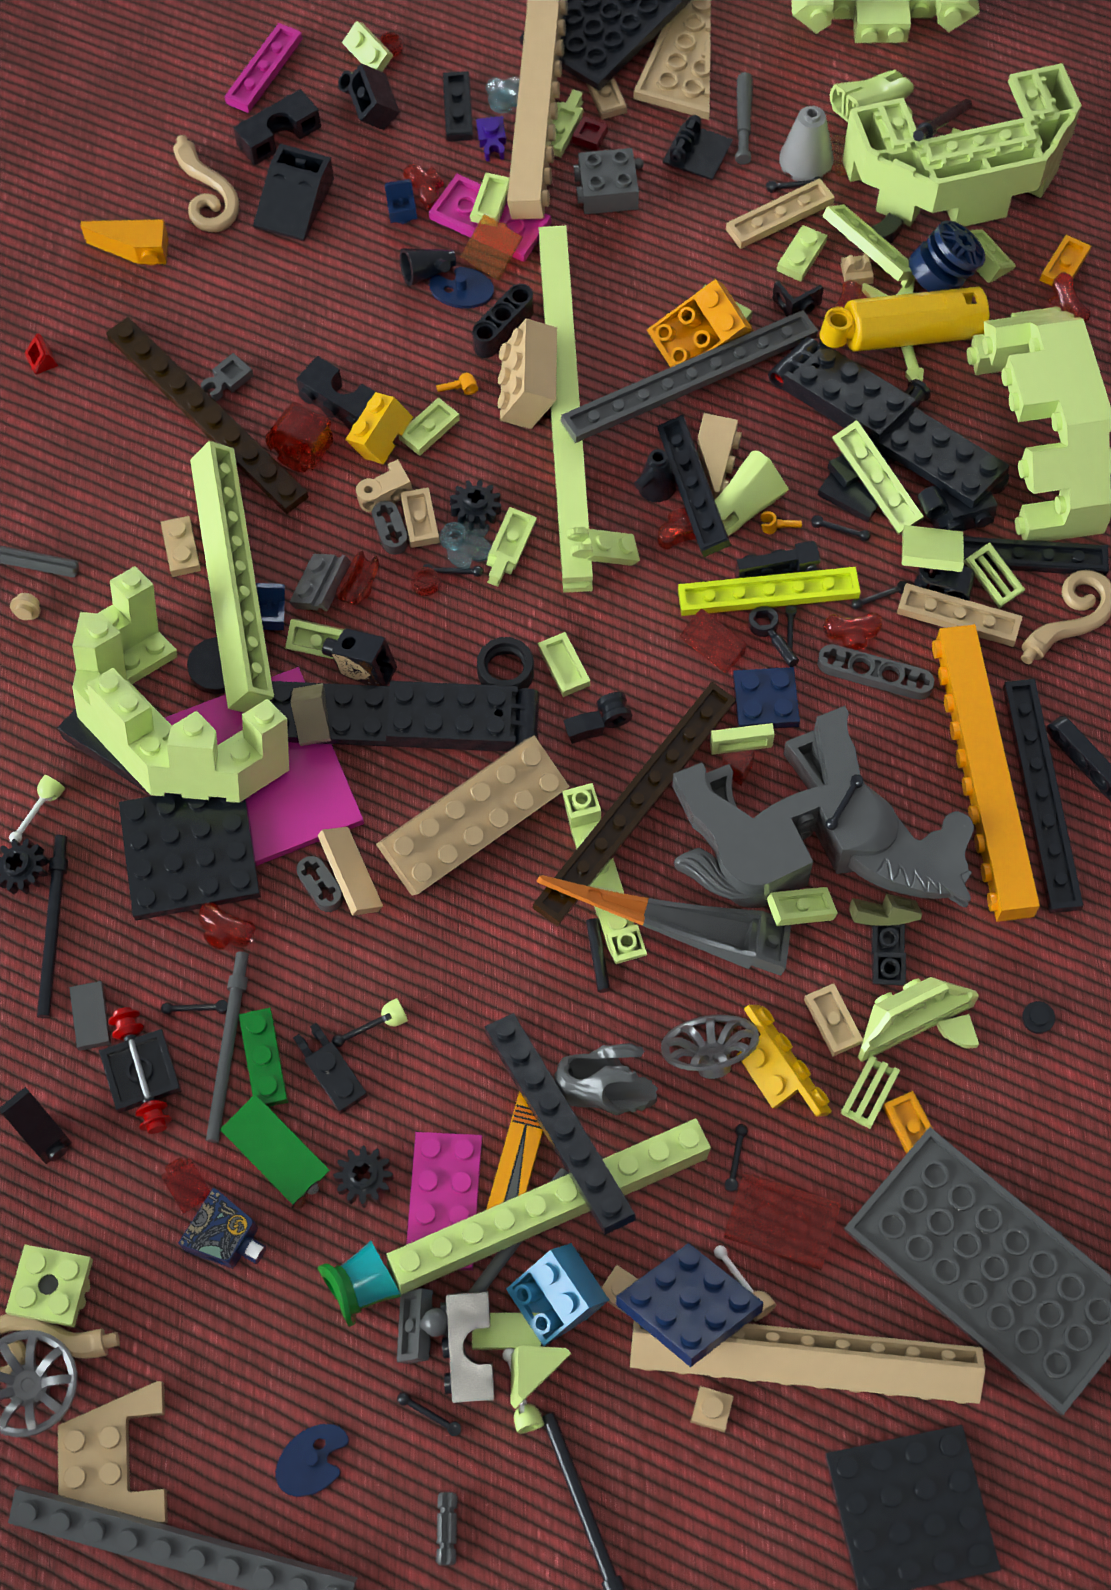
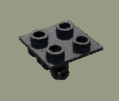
[662,115,733,180]

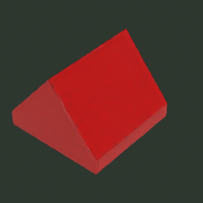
[25,333,59,374]

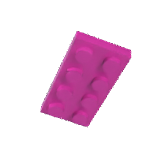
[429,174,551,262]
[406,1132,482,1271]

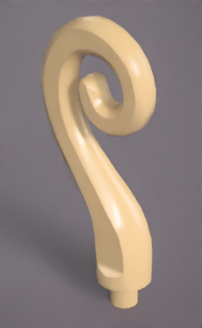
[173,135,239,232]
[1021,570,1111,664]
[0,1314,120,1375]

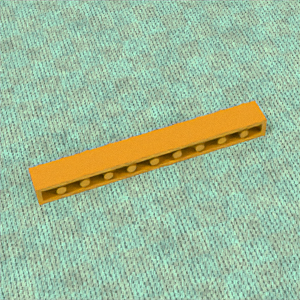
[932,624,1040,922]

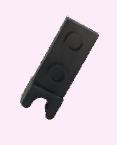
[735,541,821,578]

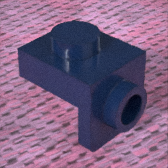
[384,179,418,224]
[256,583,285,630]

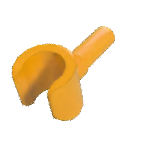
[436,372,478,395]
[761,511,802,534]

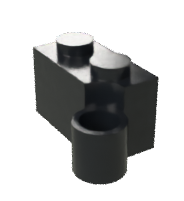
[338,63,400,130]
[918,486,998,532]

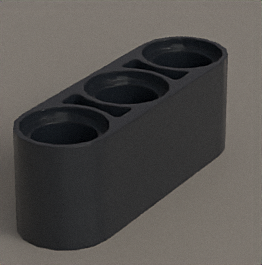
[472,284,534,358]

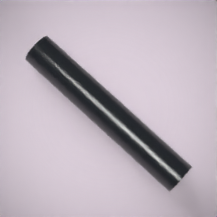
[586,918,610,993]

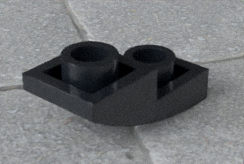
[871,924,906,986]

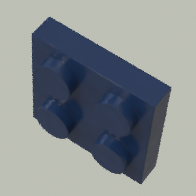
[733,667,800,728]

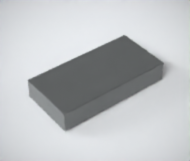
[69,981,111,1051]

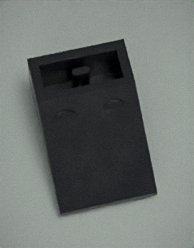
[253,144,334,241]

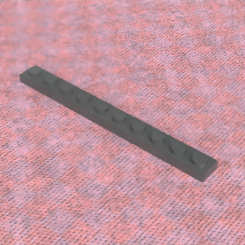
[560,310,818,443]
[8,1485,358,1590]

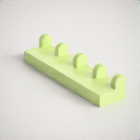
[823,205,915,289]
[832,420,924,535]

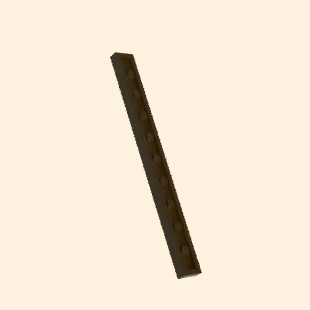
[106,317,309,514]
[532,682,736,927]

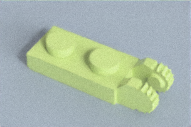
[566,526,640,566]

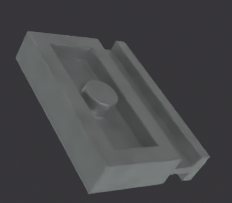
[289,554,351,611]

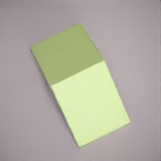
[511,1345,571,1409]

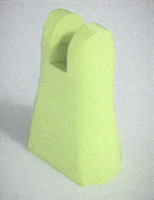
[830,70,914,122]
[715,451,789,536]

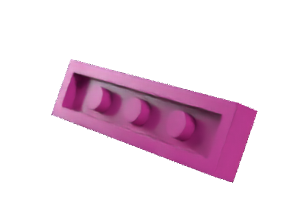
[224,23,303,113]

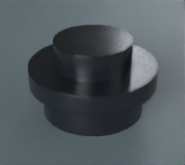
[1022,1001,1055,1034]

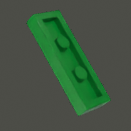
[239,1008,288,1107]

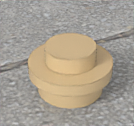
[10,593,41,620]

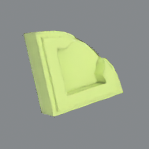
[936,1014,979,1048]

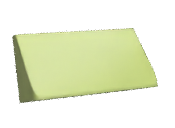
[969,229,1016,283]
[285,619,345,659]

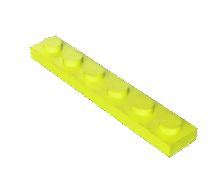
[678,567,860,616]

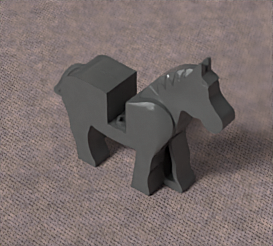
[672,706,974,908]

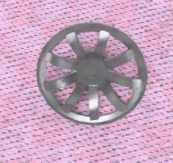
[661,1015,759,1079]
[0,1330,77,1437]

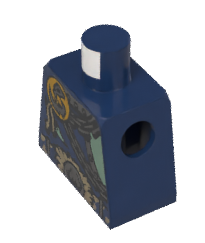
[178,1188,267,1269]

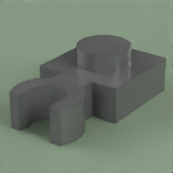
[200,353,254,401]

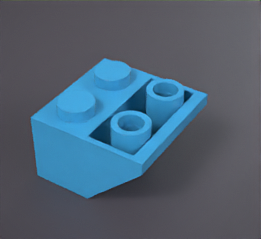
[506,1243,609,1347]

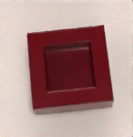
[572,116,608,151]

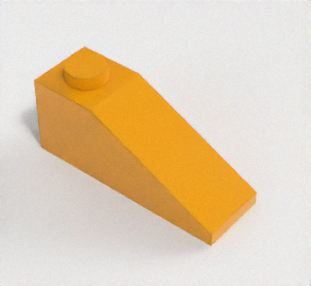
[81,220,168,265]

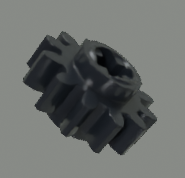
[450,480,501,530]
[0,838,49,895]
[333,1146,394,1208]

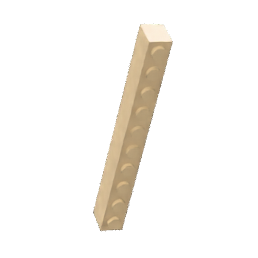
[507,0,568,219]
[630,1321,985,1404]

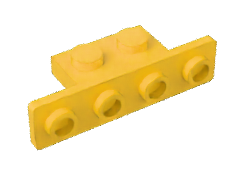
[737,1004,832,1117]

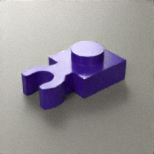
[476,116,506,162]

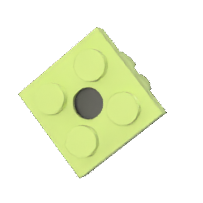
[5,1245,93,1327]

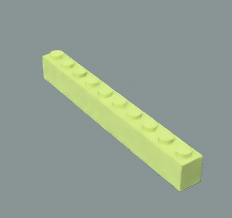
[190,441,274,712]
[387,1118,711,1295]

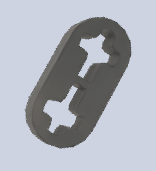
[372,501,408,555]
[297,856,343,912]

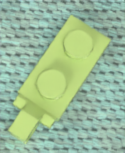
[551,89,584,157]
[486,507,537,587]

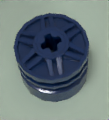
[909,220,986,292]

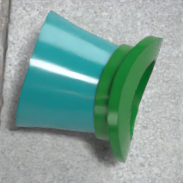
[318,1240,401,1327]

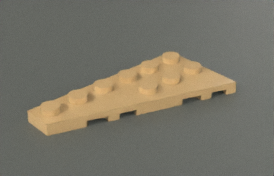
[633,0,711,120]

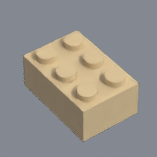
[498,318,557,429]

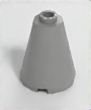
[779,106,834,181]

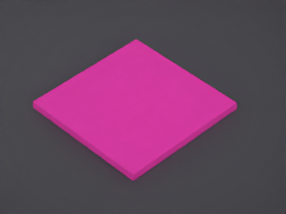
[164,667,364,866]

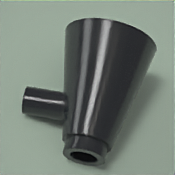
[399,248,456,286]
[634,449,676,502]

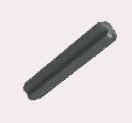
[0,545,79,577]

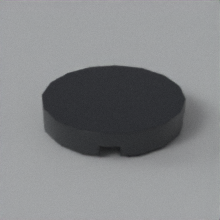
[187,637,225,694]

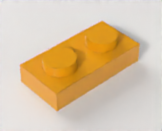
[1040,235,1091,292]

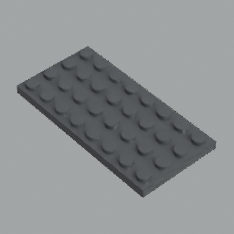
[844,1127,1111,1416]

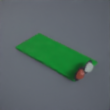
[220,1094,330,1208]

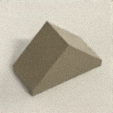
[290,683,331,746]

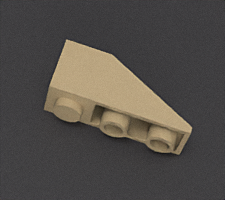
[697,413,742,499]

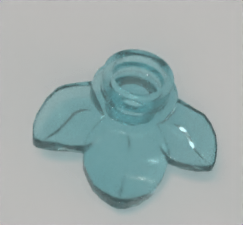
[486,77,520,113]
[439,522,492,569]

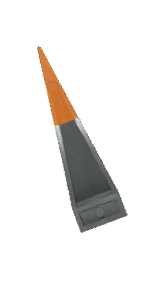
[537,875,791,976]

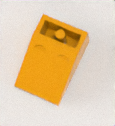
[647,279,754,367]

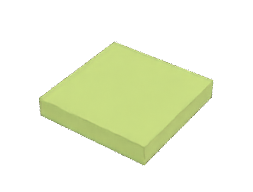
[902,525,964,572]

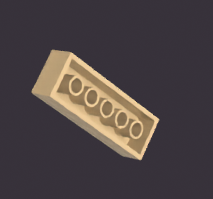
[376,735,570,896]

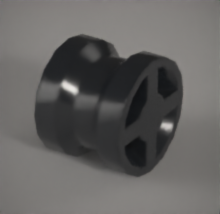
[596,692,633,728]

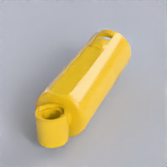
[819,287,989,352]

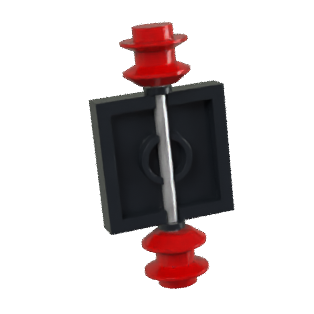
[99,1007,182,1134]

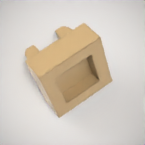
[840,253,874,287]

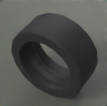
[477,637,534,690]

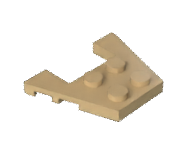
[58,1381,168,1524]

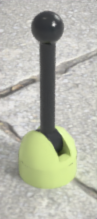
[332,998,408,1047]

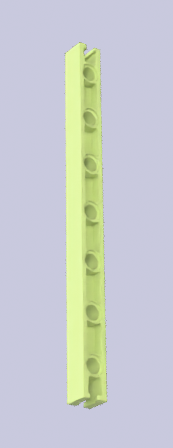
[539,225,593,593]

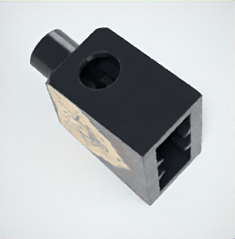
[322,629,397,686]

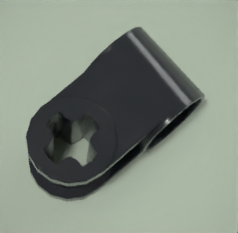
[914,566,975,601]

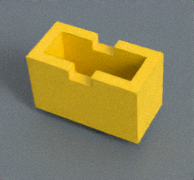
[345,392,413,465]

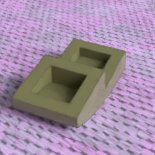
[849,894,922,926]

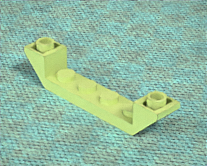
[562,783,647,964]

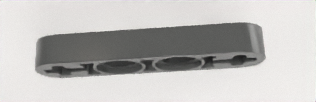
[817,644,935,700]

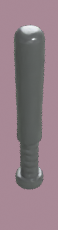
[735,72,753,165]

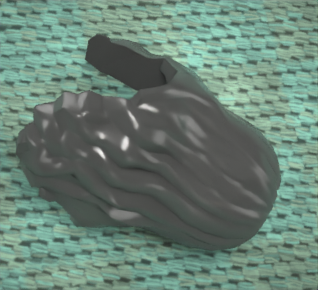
[554,1043,658,1116]

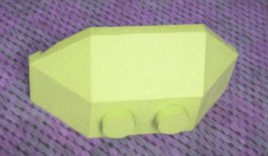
[858,977,979,1062]

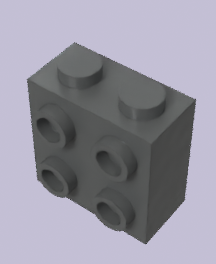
[573,148,639,214]

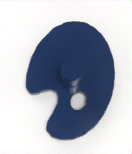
[429,267,494,308]
[276,1424,349,1497]

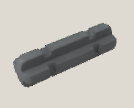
[436,1492,457,1566]

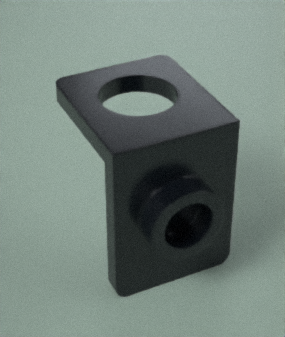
[772,281,824,317]

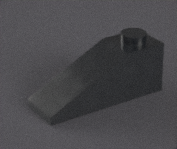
[0,1087,72,1164]

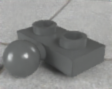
[397,1288,448,1364]

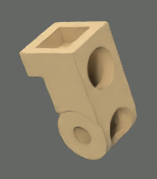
[356,460,412,512]

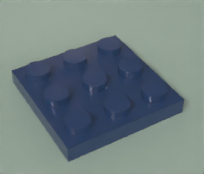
[616,1243,764,1368]

